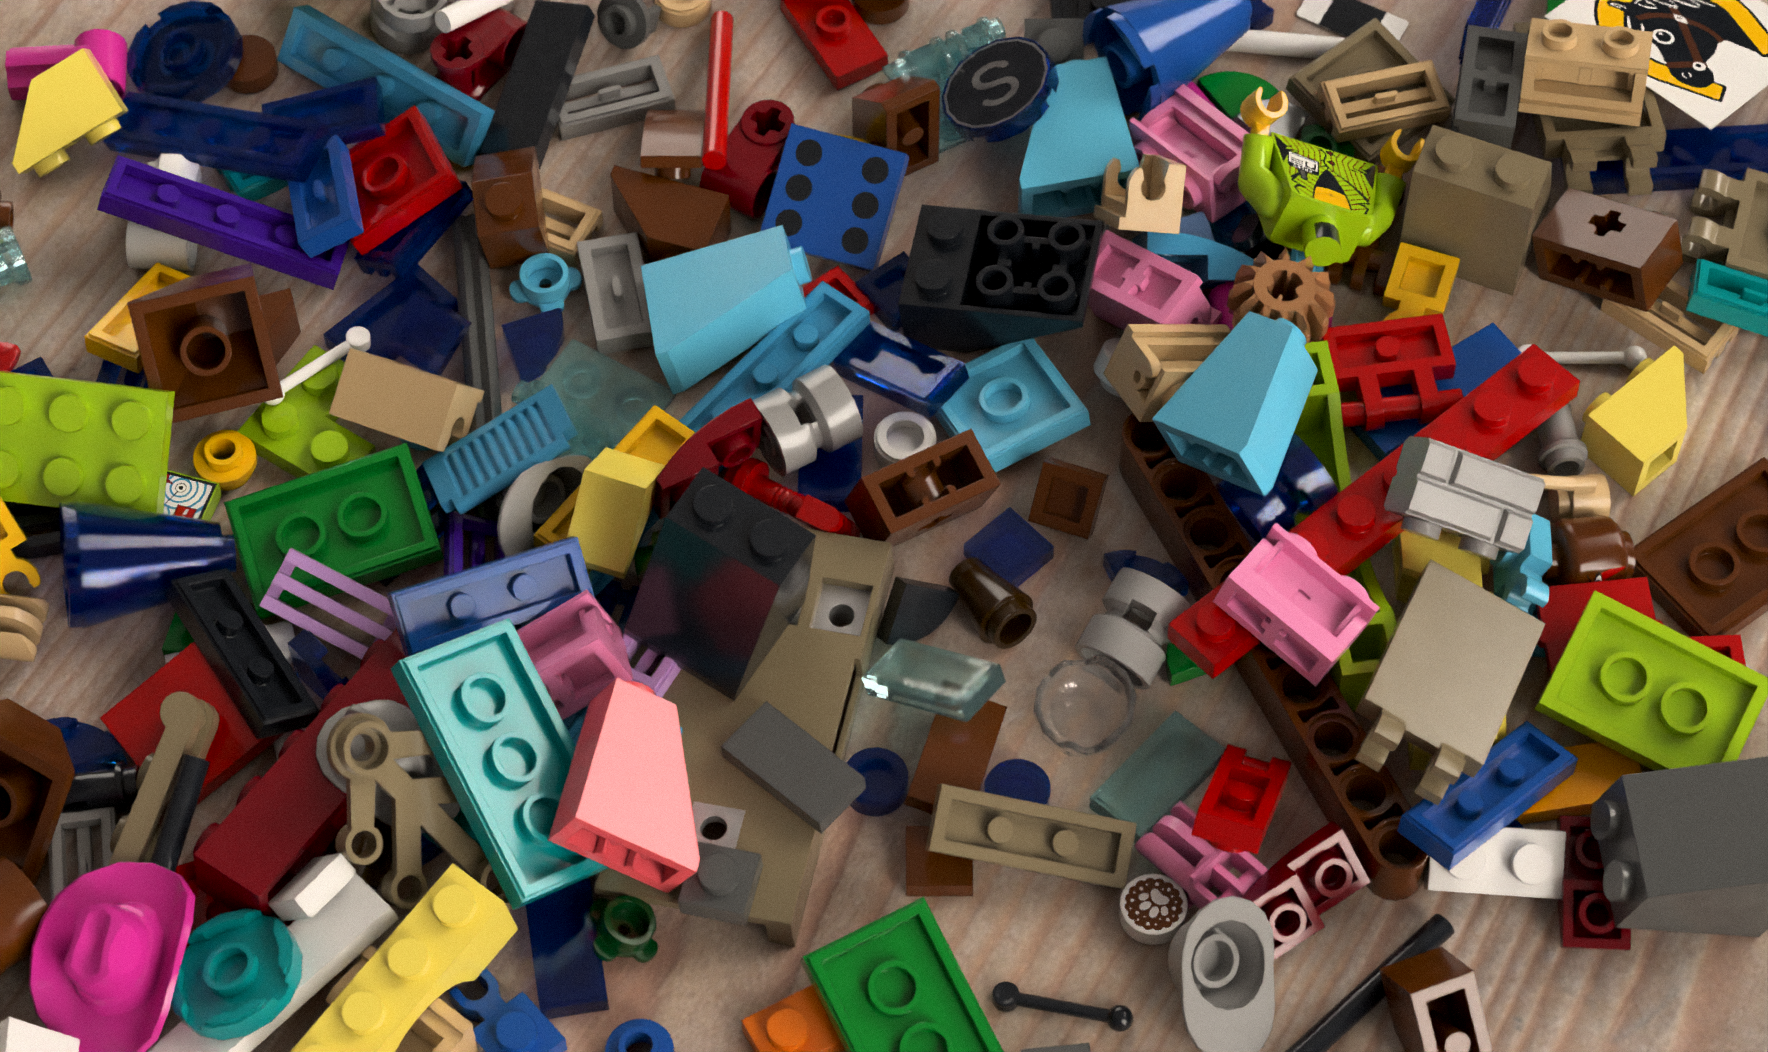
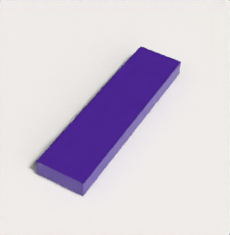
[97,155,350,290]

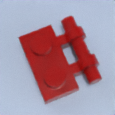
[1321,313,1463,431]

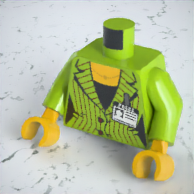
[1238,86,1425,267]

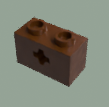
[1532,188,1684,312]
[844,428,1001,547]

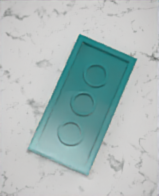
[390,618,609,910]

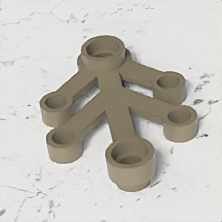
[326,713,512,910]

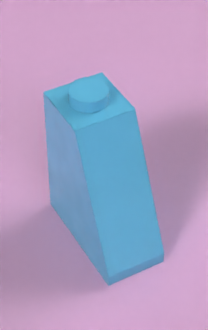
[1018,56,1139,218]
[641,225,812,394]
[1152,311,1318,497]

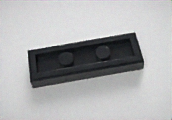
[480,0,595,169]
[165,568,319,740]

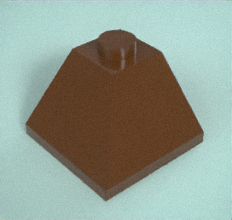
[127,263,283,423]
[0,698,76,886]

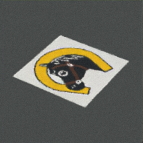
[1544,0,1768,130]

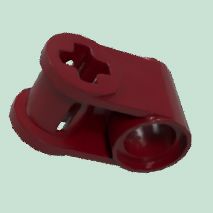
[430,7,527,102]
[699,99,795,219]

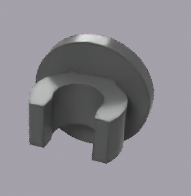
[597,0,662,49]

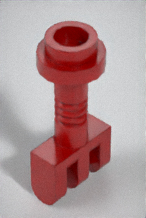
[724,457,860,537]

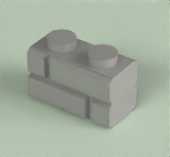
[1384,436,1545,561]

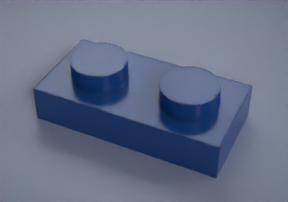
[284,134,364,258]

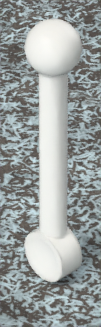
[264,326,371,405]
[1518,344,1647,369]

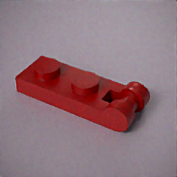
[1191,744,1292,854]

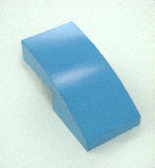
[1132,231,1254,289]

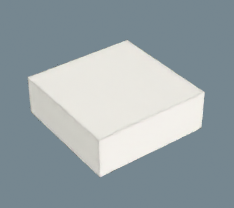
[268,853,356,921]

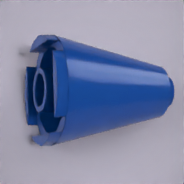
[1082,0,1253,120]

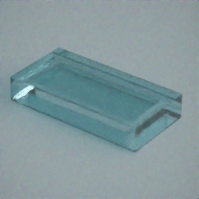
[862,638,1006,722]
[1089,710,1225,844]

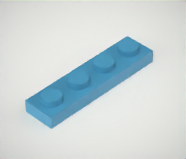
[277,5,495,167]

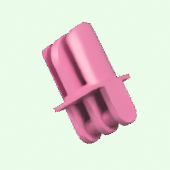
[1134,800,1268,909]

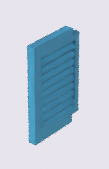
[422,384,578,515]

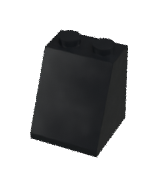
[624,467,816,701]

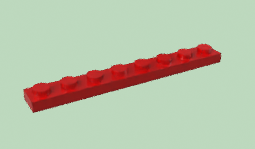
[1167,344,1580,679]

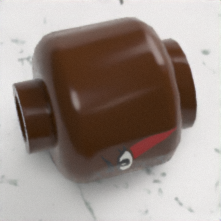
[1542,516,1635,586]

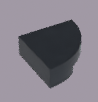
[876,577,960,645]

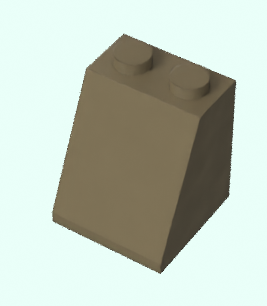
[1398,125,1552,296]

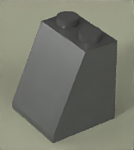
[1590,756,1768,937]

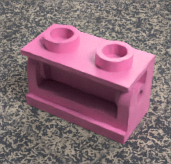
[1129,84,1250,224]
[1088,230,1223,330]
[1213,523,1380,686]
[517,590,633,720]

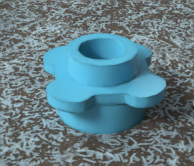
[509,253,582,317]

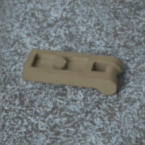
[108,691,220,865]

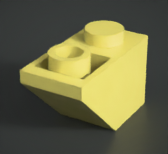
[12,48,129,178]
[1581,346,1687,497]

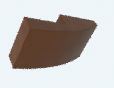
[640,109,705,179]
[904,685,1007,815]

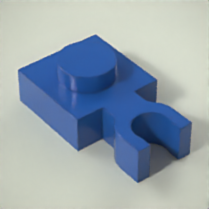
[449,968,567,1052]

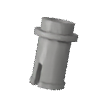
[1536,402,1588,476]

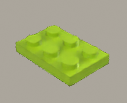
[0,371,175,519]
[1535,590,1768,771]

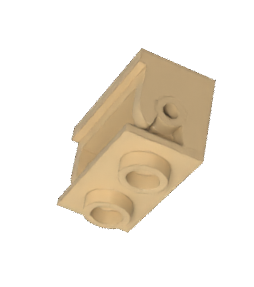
[1518,18,1653,127]
[1103,324,1231,422]

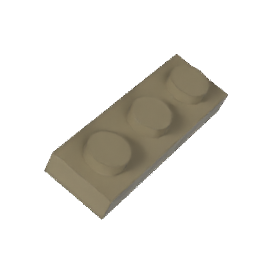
[925,784,1137,889]

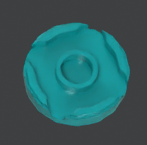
[171,908,303,1040]

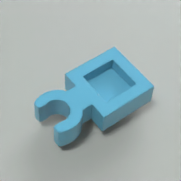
[1490,514,1553,613]

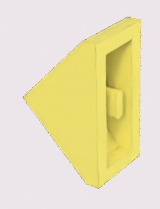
[567,447,666,579]

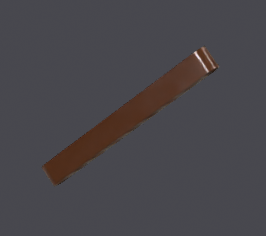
[1119,413,1428,901]

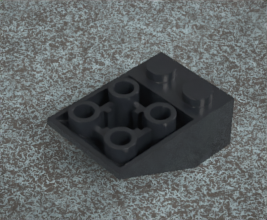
[898,204,1104,353]

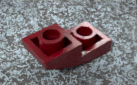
[654,397,763,520]
[1556,815,1631,951]
[1242,821,1370,960]

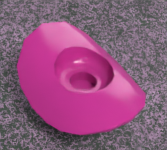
[28,862,195,1052]

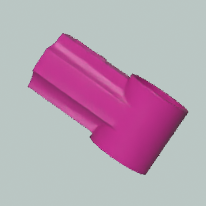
[5,29,128,101]

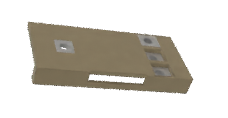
[594,528,894,947]

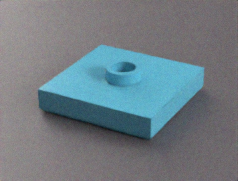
[920,338,1091,473]

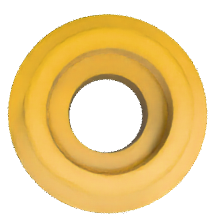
[193,430,257,491]

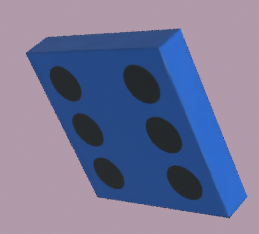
[760,123,910,273]

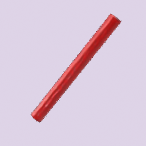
[702,11,734,170]

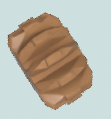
[1227,248,1336,343]

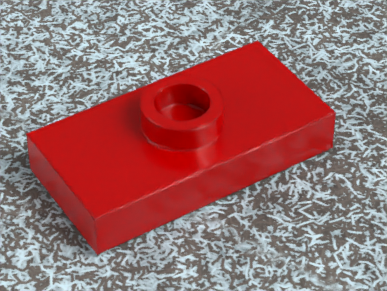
[780,0,888,90]

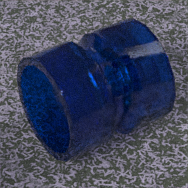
[1216,433,1338,544]

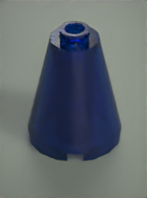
[59,500,236,629]

